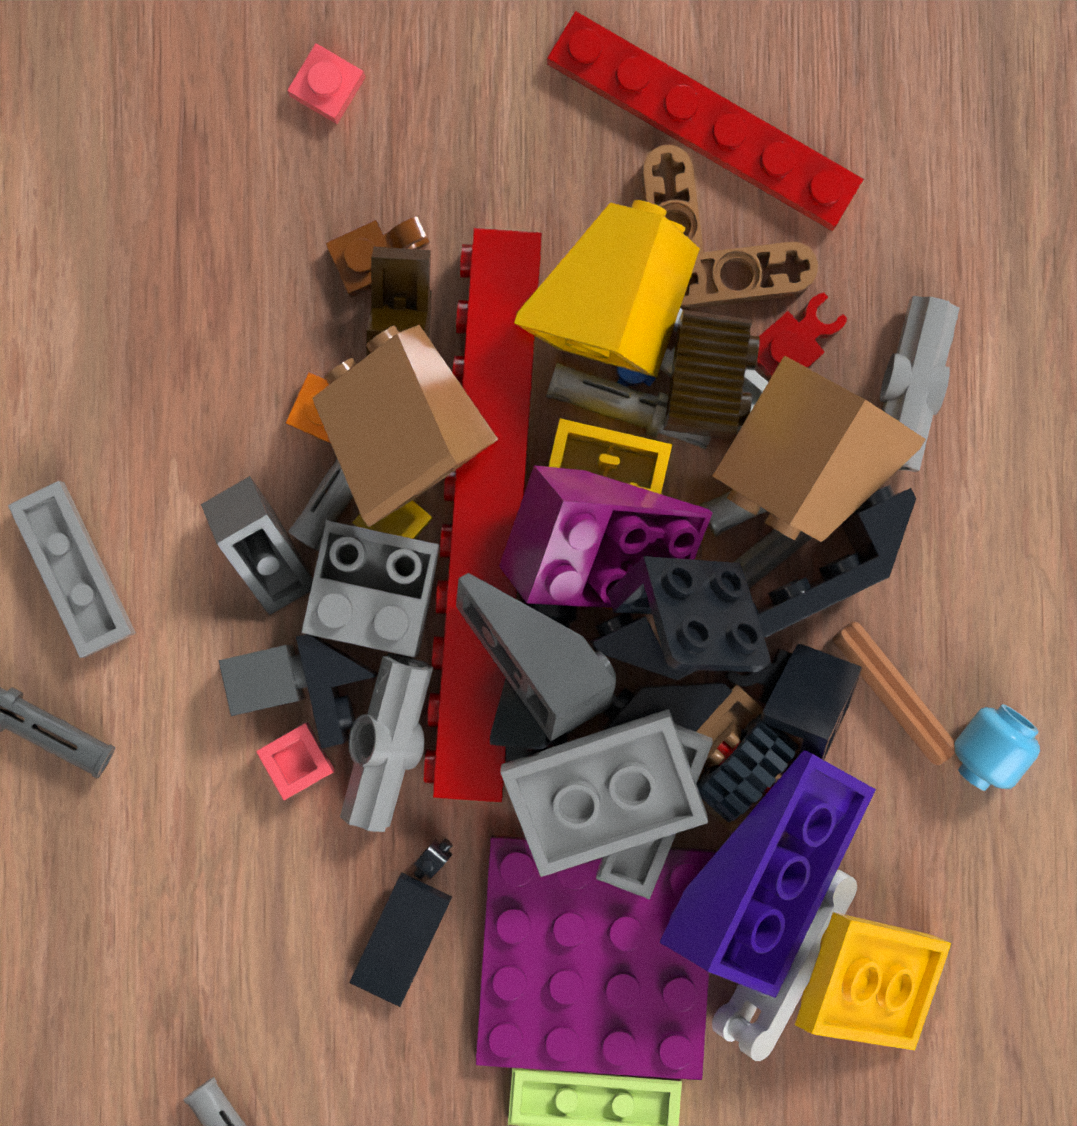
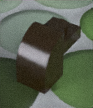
[366,247,432,357]

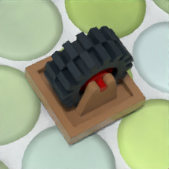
[696,684,802,834]

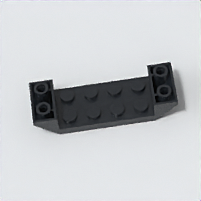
[590,485,917,680]

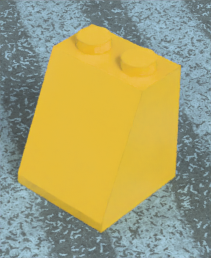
[514,200,700,378]

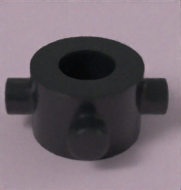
[414,839,453,879]

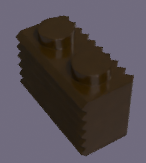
[663,310,760,439]

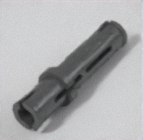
[0,687,116,778]

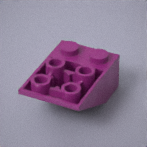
[499,465,713,608]

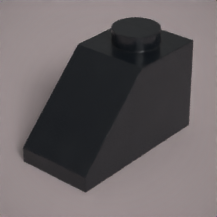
[603,682,733,732]

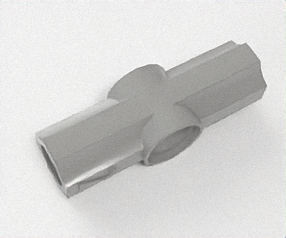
[880,296,960,472]
[340,653,433,832]

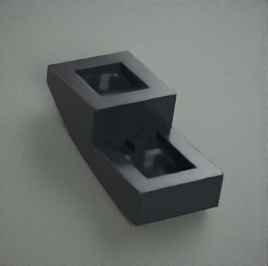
[349,872,452,1007]

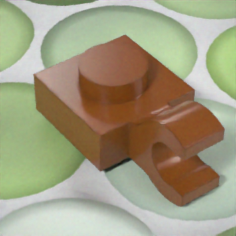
[326,216,430,297]

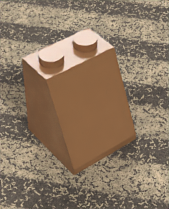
[312,325,498,527]
[713,356,926,542]

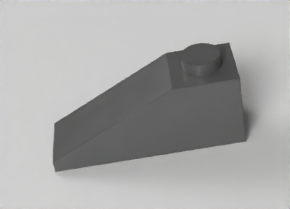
[456,573,616,741]

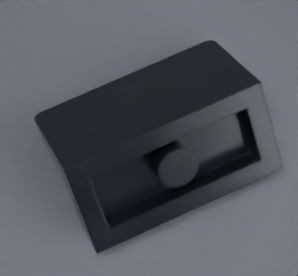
[761,644,862,760]

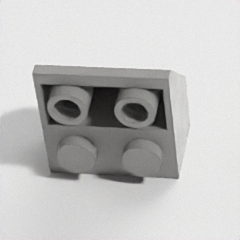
[301,520,439,657]

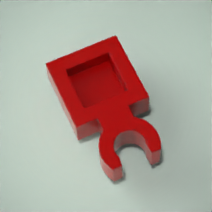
[756,292,848,379]

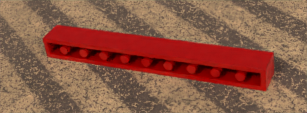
[424,228,542,803]

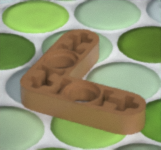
[642,145,818,310]

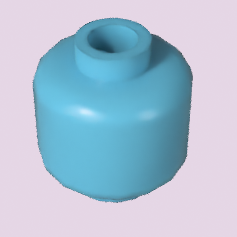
[954,704,1040,791]

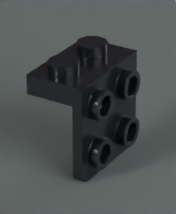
[608,556,770,672]

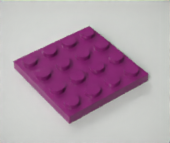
[476,835,716,1080]

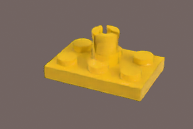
[794,912,951,1050]

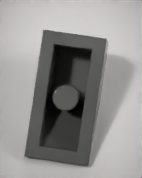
[201,476,313,615]

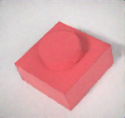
[287,43,366,124]
[256,722,335,800]

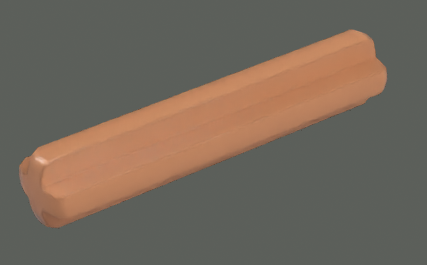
[833,621,955,765]

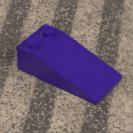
[659,750,876,998]

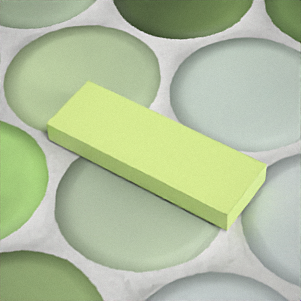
[508,1068,682,1126]

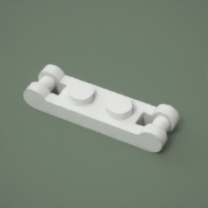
[712,870,857,1061]

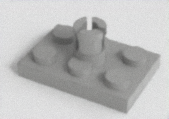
[500,709,708,877]

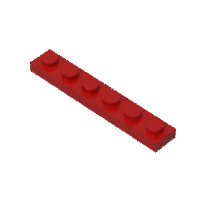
[547,11,864,232]

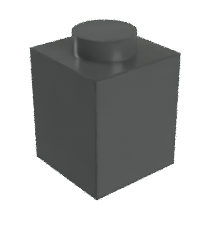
[218,645,307,716]

